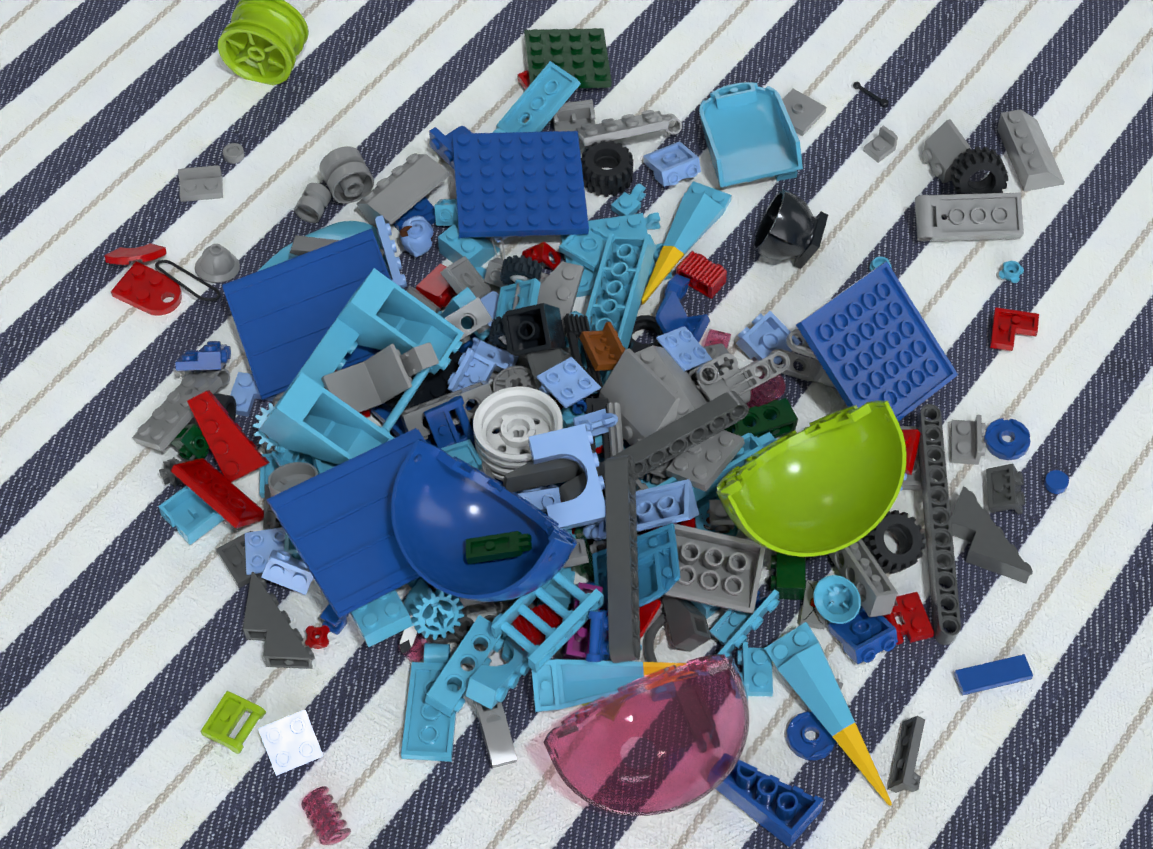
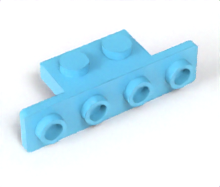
[709,589,780,665]

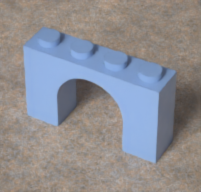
[528,424,606,530]

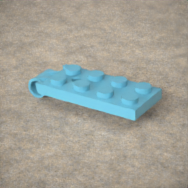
[493,61,581,133]
[401,643,459,762]

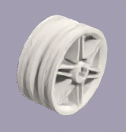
[473,387,563,481]

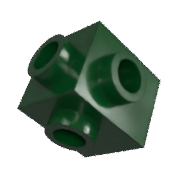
[171,424,209,461]

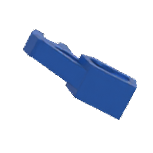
[656,274,690,314]

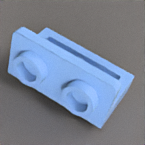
[447,349,497,404]

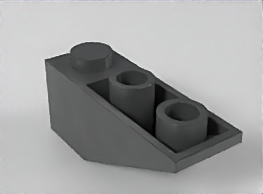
[661,595,711,652]

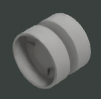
[319,146,374,204]
[268,462,318,519]

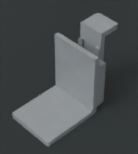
[321,342,439,413]

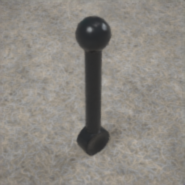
[853,81,889,108]

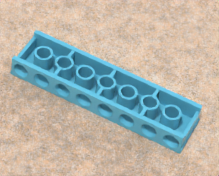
[577,233,656,394]

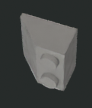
[922,119,971,184]

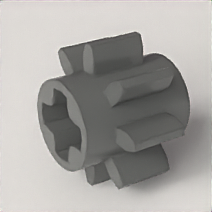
[159,457,185,487]

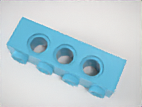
[425,615,505,717]

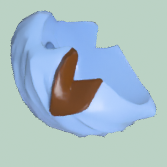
[400,216,435,257]

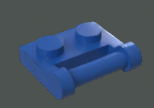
[423,396,475,449]
[586,609,610,662]

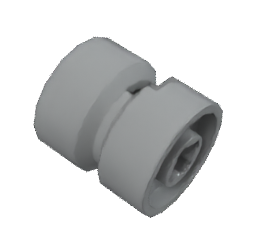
[294,183,332,223]

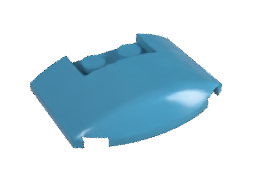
[592,523,680,609]

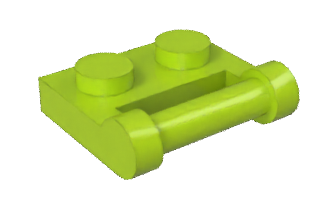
[201,691,266,754]

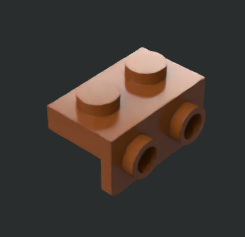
[580,322,625,371]

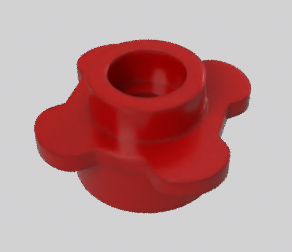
[305,625,330,649]

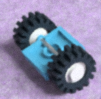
[489,255,542,350]

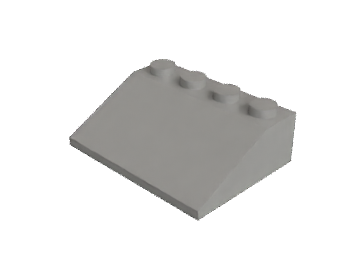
[599,348,680,446]
[664,524,766,614]

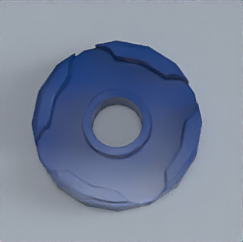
[984,418,1031,460]
[787,711,836,761]

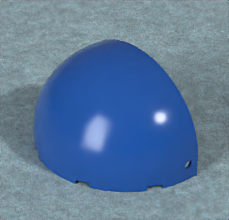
[391,439,577,602]

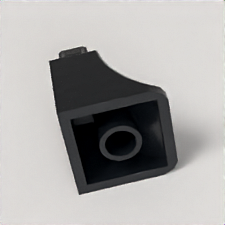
[502,303,566,356]

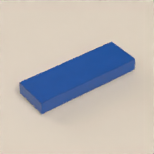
[954,654,1033,696]

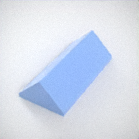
[598,479,699,540]

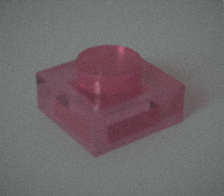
[704,329,731,349]
[398,632,428,663]

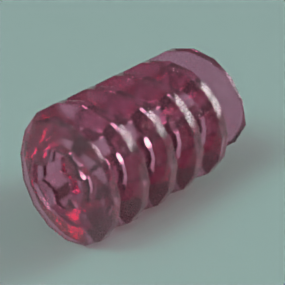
[746,372,786,408]
[301,786,351,845]

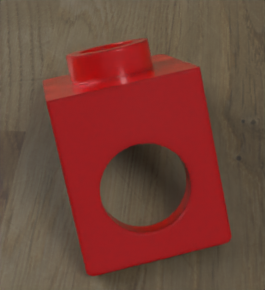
[522,241,561,271]

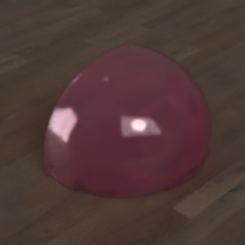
[543,654,750,816]

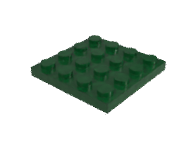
[524,28,612,88]

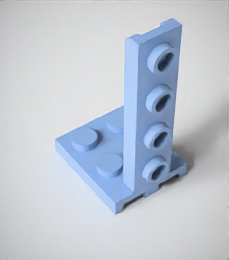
[375,215,407,289]

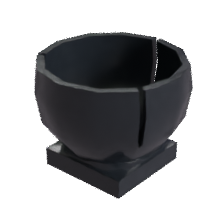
[753,189,828,269]

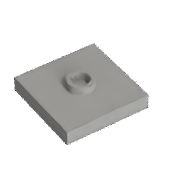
[782,88,827,136]
[440,256,491,299]

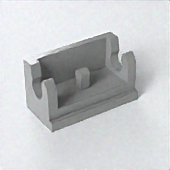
[552,100,596,131]

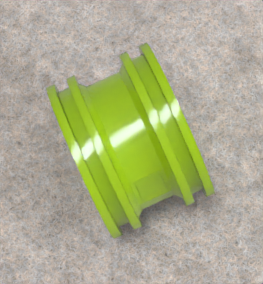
[218,0,309,85]

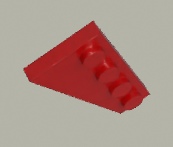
[187,390,270,482]

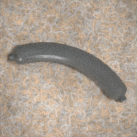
[644,614,667,662]

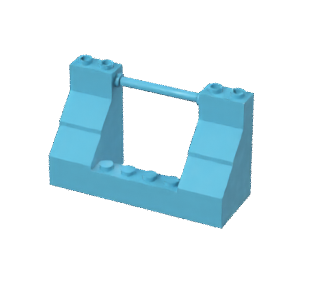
[259,268,464,464]

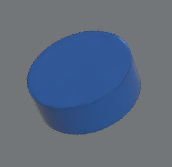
[1044,470,1069,494]

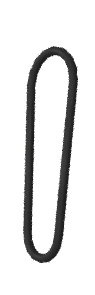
[155,260,221,301]

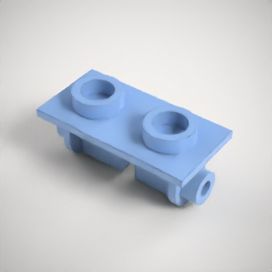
[573,409,618,437]

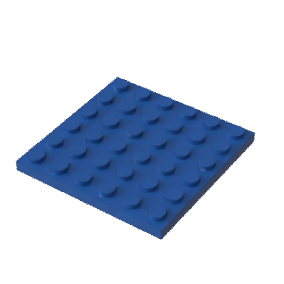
[452,131,589,238]
[796,261,958,421]

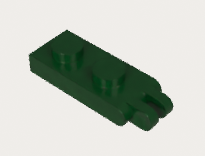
[466,531,532,564]

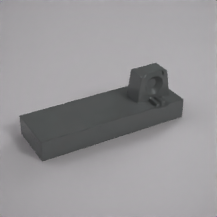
[888,715,925,793]

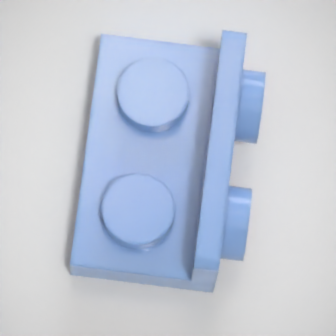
[261,550,314,595]

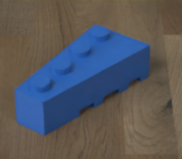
[710,754,824,848]

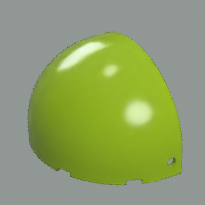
[716,401,906,557]

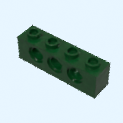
[724,398,798,438]

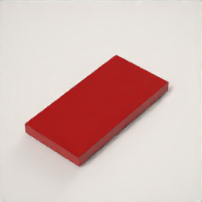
[171,458,264,528]

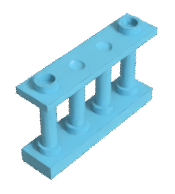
[491,568,603,673]

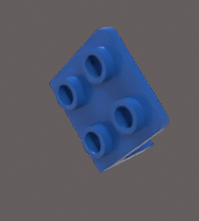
[429,126,472,169]
[656,291,710,342]

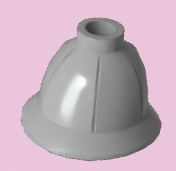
[195,244,240,283]

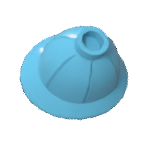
[813,575,861,624]

